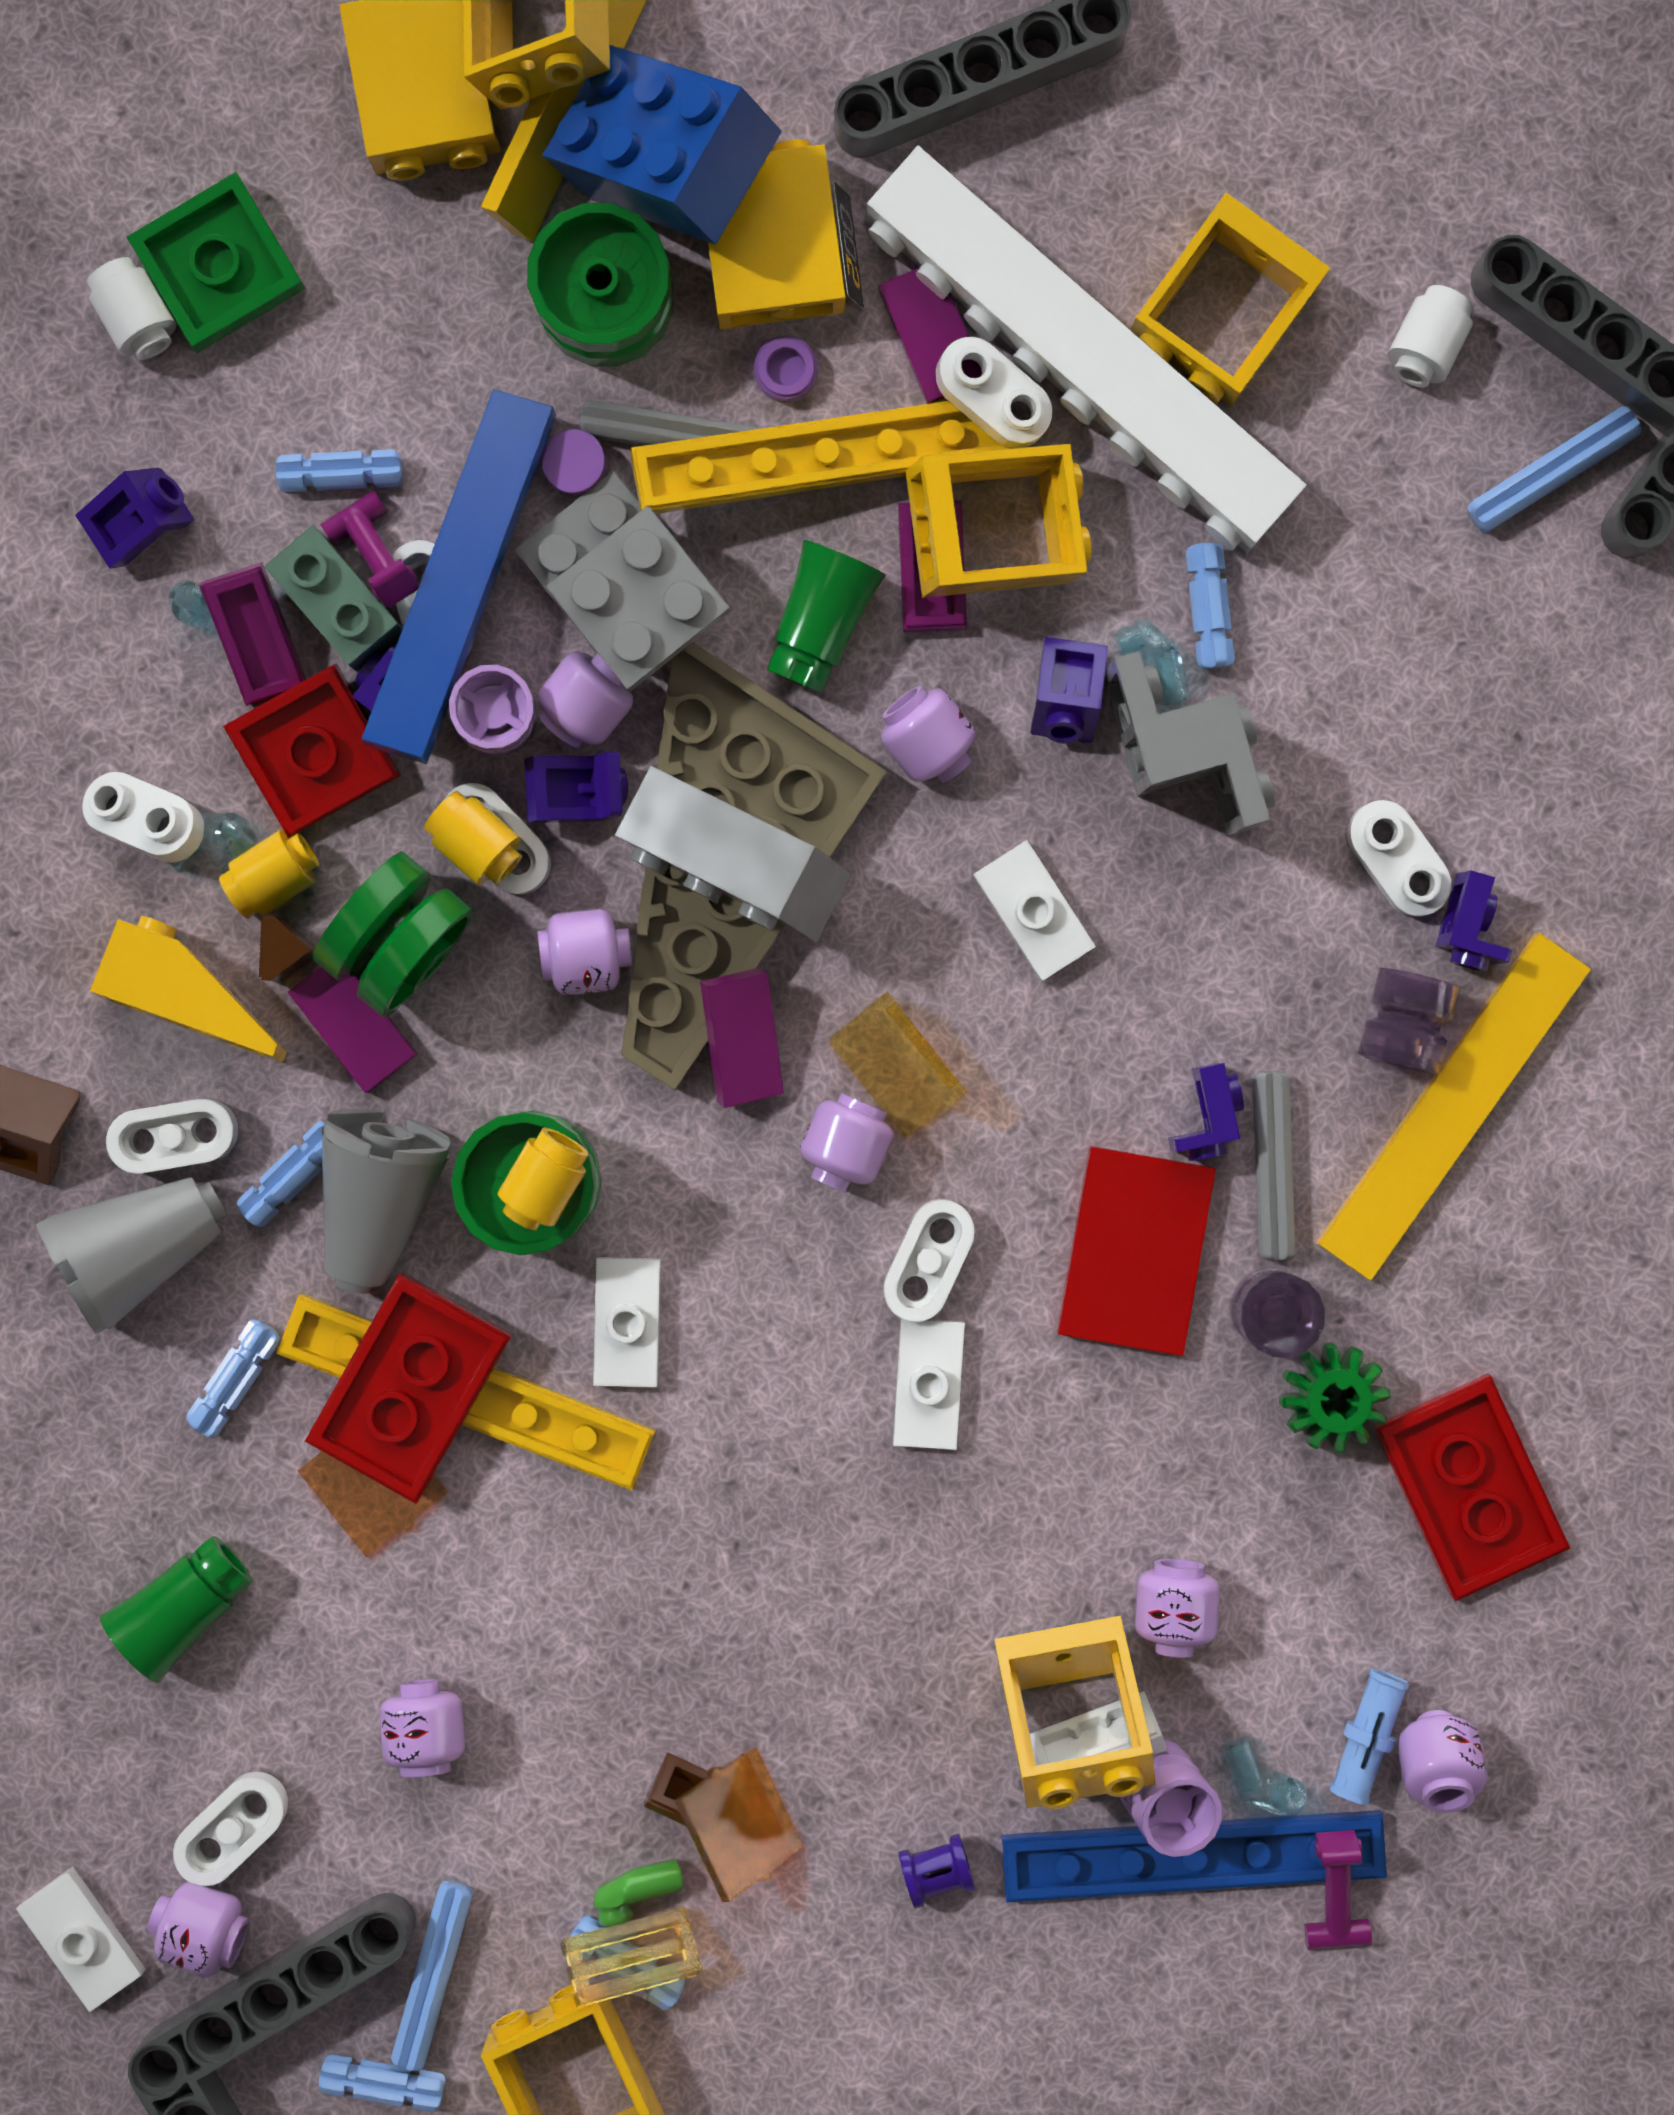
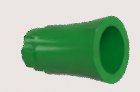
[767,540,886,693]
[100,1536,253,1683]

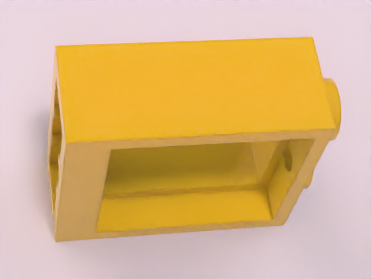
[463,0,610,110]
[1130,192,1330,407]
[905,444,1092,598]
[994,1616,1156,1809]
[480,1981,665,2115]

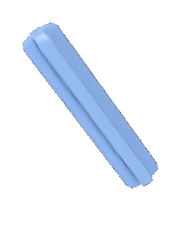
[1468,406,1642,533]
[391,1880,473,2071]

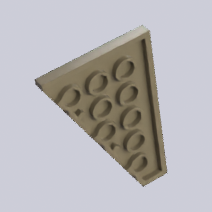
[621,642,887,1091]

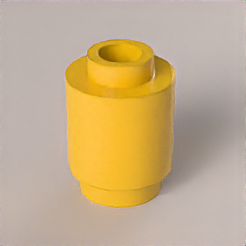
[424,791,522,886]
[219,829,320,919]
[497,1127,588,1230]

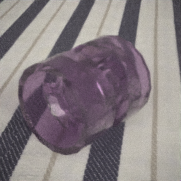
[1357,968,1461,1075]
[1229,1268,1325,1358]

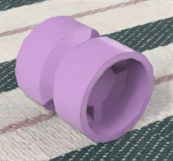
[449,665,537,756]
[1118,1739,1222,1857]

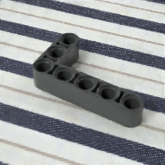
[834,0,1131,158]
[1471,235,1674,559]
[128,1893,416,2115]

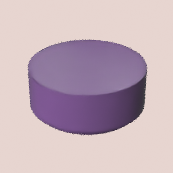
[754,335,818,403]
[542,429,609,498]

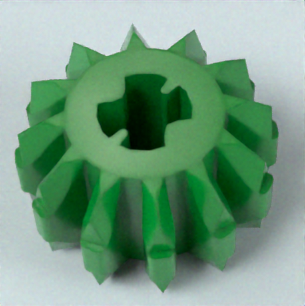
[1279,1342,1391,1453]

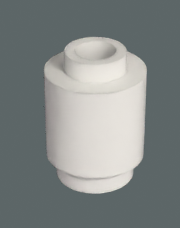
[87,257,177,360]
[1387,285,1474,388]

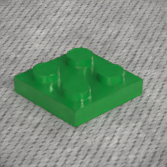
[127,172,306,353]

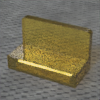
[829,992,967,1136]

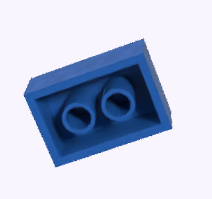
[542,45,782,245]

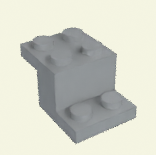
[514,470,731,692]
[1104,651,1275,837]

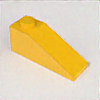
[90,916,287,1063]

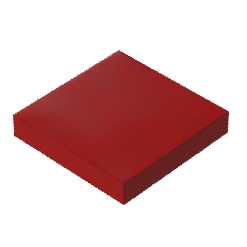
[223,663,401,838]

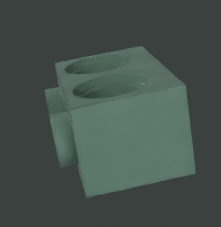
[264,525,403,672]

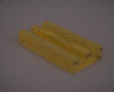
[560,1907,703,2008]

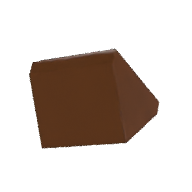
[259,916,316,982]
[644,1752,724,1834]

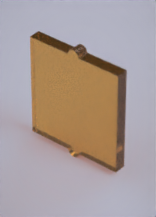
[298,1452,449,1557]
[674,1747,804,1902]

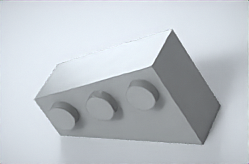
[615,766,852,943]

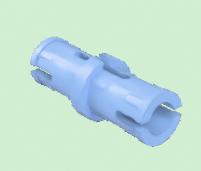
[1329,1668,1410,1805]

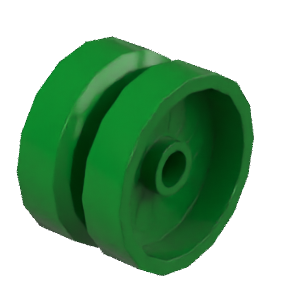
[527,203,674,366]
[312,851,475,1017]
[451,1110,602,1256]

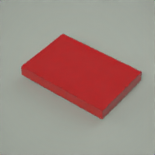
[1057,1146,1216,1356]
[305,1272,513,1504]
[1373,1374,1571,1602]

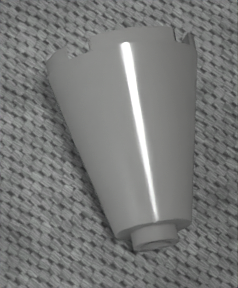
[322,1109,451,1294]
[36,1177,228,1334]

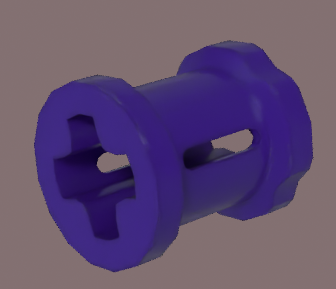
[898,1834,976,1909]

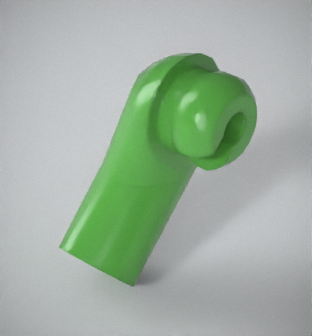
[593,1859,683,1928]

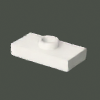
[973,840,1096,982]
[593,1257,661,1387]
[893,1319,965,1450]
[1030,1691,1167,1766]
[16,1867,146,2012]

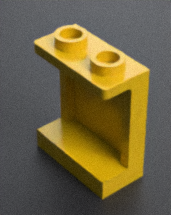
[339,0,501,181]
[708,139,846,330]

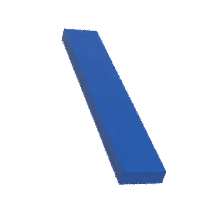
[361,389,556,765]
[1001,1810,1387,1903]

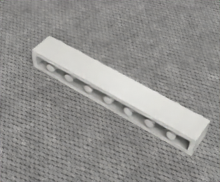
[866,145,1307,553]

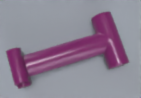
[320,490,419,609]
[1304,1830,1372,1950]

